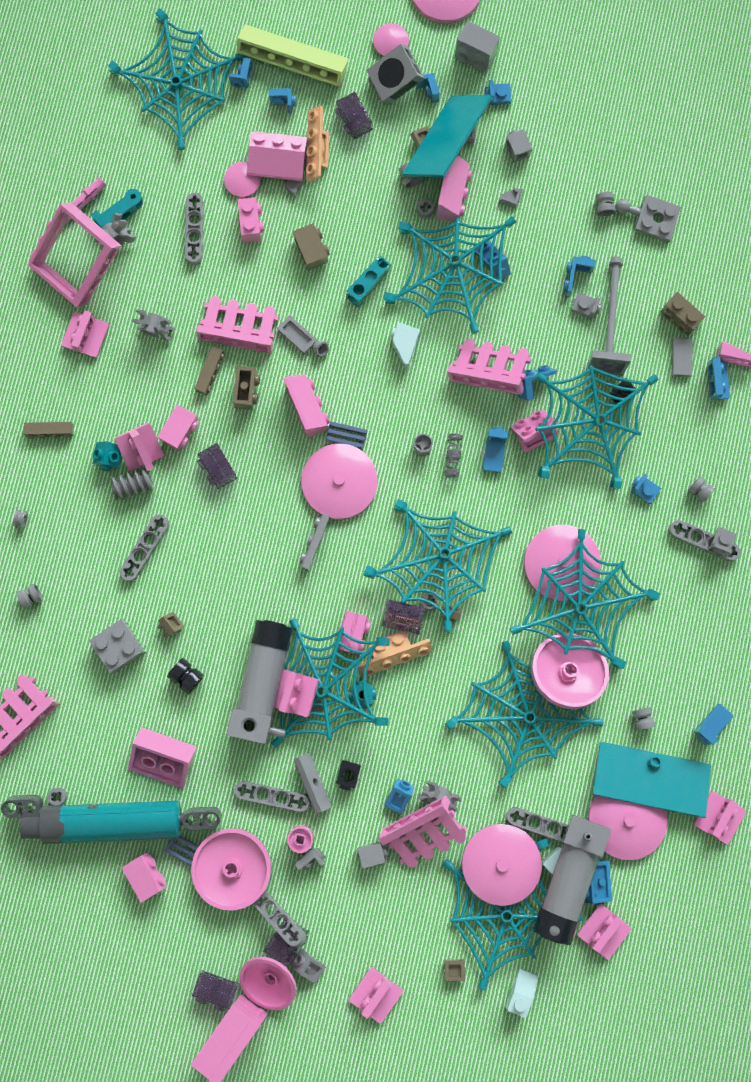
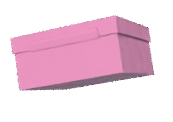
[191,994,268,1082]

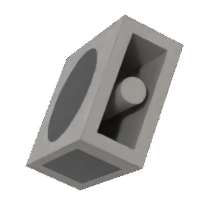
[366,44,425,105]

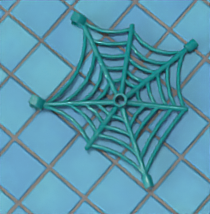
[108,8,246,150]
[384,216,516,334]
[534,365,659,489]
[363,499,512,632]
[510,529,660,669]
[271,618,390,748]
[445,641,604,788]
[442,838,583,991]

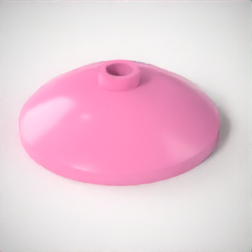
[239,957,297,1010]

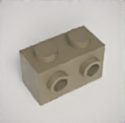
[293,223,330,271]
[660,292,706,336]
[232,366,260,410]

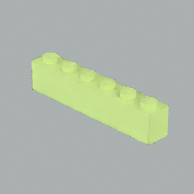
[236,24,349,87]

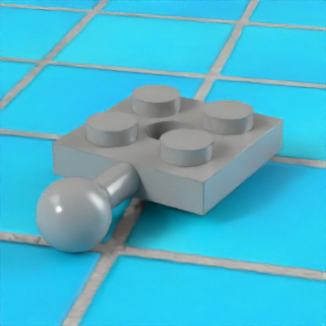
[615,195,681,243]

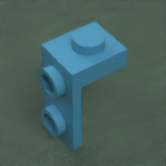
[475,241,511,280]
[563,256,596,298]
[517,365,557,401]
[483,427,508,473]
[693,704,733,745]

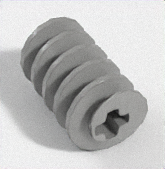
[111,468,154,501]

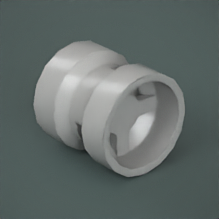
[398,163,422,188]
[595,192,616,216]
[413,434,433,456]
[688,476,715,503]
[16,584,43,609]
[632,707,655,730]

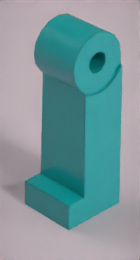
[91,189,143,228]
[346,256,392,308]

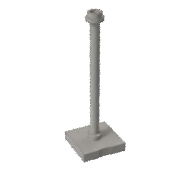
[586,257,631,375]

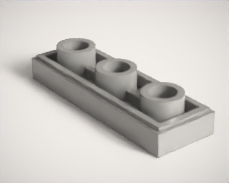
[299,514,330,572]
[294,752,332,814]

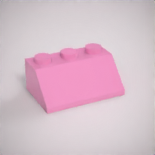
[247,131,307,181]
[436,156,472,222]
[283,374,330,438]
[128,727,196,789]

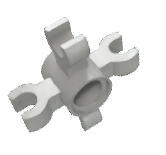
[95,213,136,250]
[132,310,175,341]
[418,781,462,811]

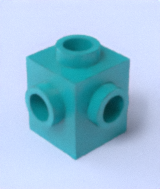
[92,441,122,471]
[348,681,377,709]

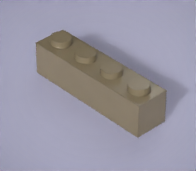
[194,346,225,395]
[24,422,74,438]

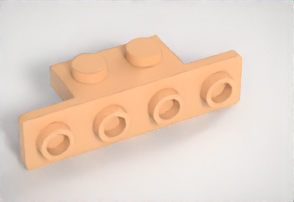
[306,106,329,182]
[358,630,433,678]

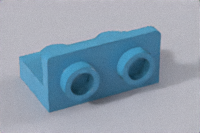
[707,357,730,400]
[584,860,612,904]

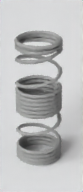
[444,433,463,477]

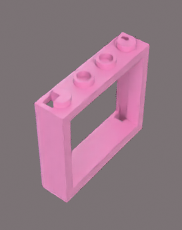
[27,202,121,307]

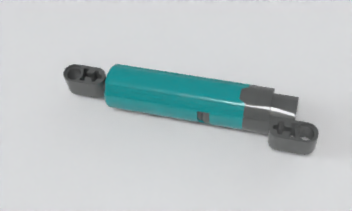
[1,795,222,844]

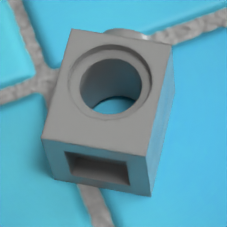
[505,129,532,162]
[358,842,388,869]

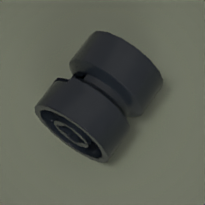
[167,658,204,694]

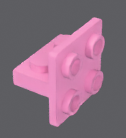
[61,310,109,358]
[511,410,559,453]
[115,423,164,471]
[274,670,319,717]
[693,791,746,844]
[577,904,632,960]
[349,967,403,1024]

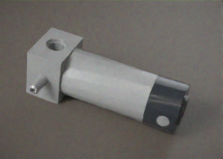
[226,620,294,744]
[532,814,612,945]

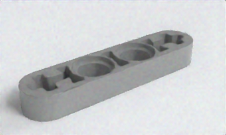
[185,192,204,265]
[120,515,169,582]
[668,520,741,561]
[234,781,310,812]
[506,807,568,842]
[253,890,306,948]

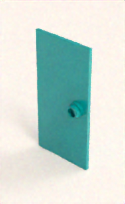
[402,95,493,177]
[592,741,711,818]

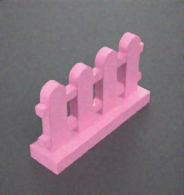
[197,296,279,353]
[447,339,532,395]
[0,675,59,759]
[379,795,467,868]

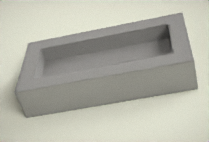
[277,315,317,355]
[672,338,692,377]

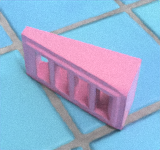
[716,341,751,367]

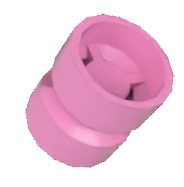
[287,825,314,853]

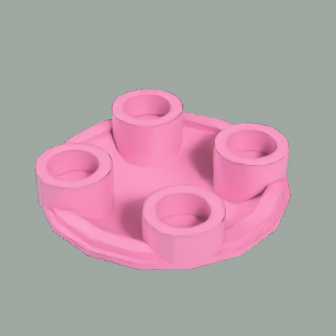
[373,23,409,56]
[224,162,261,199]

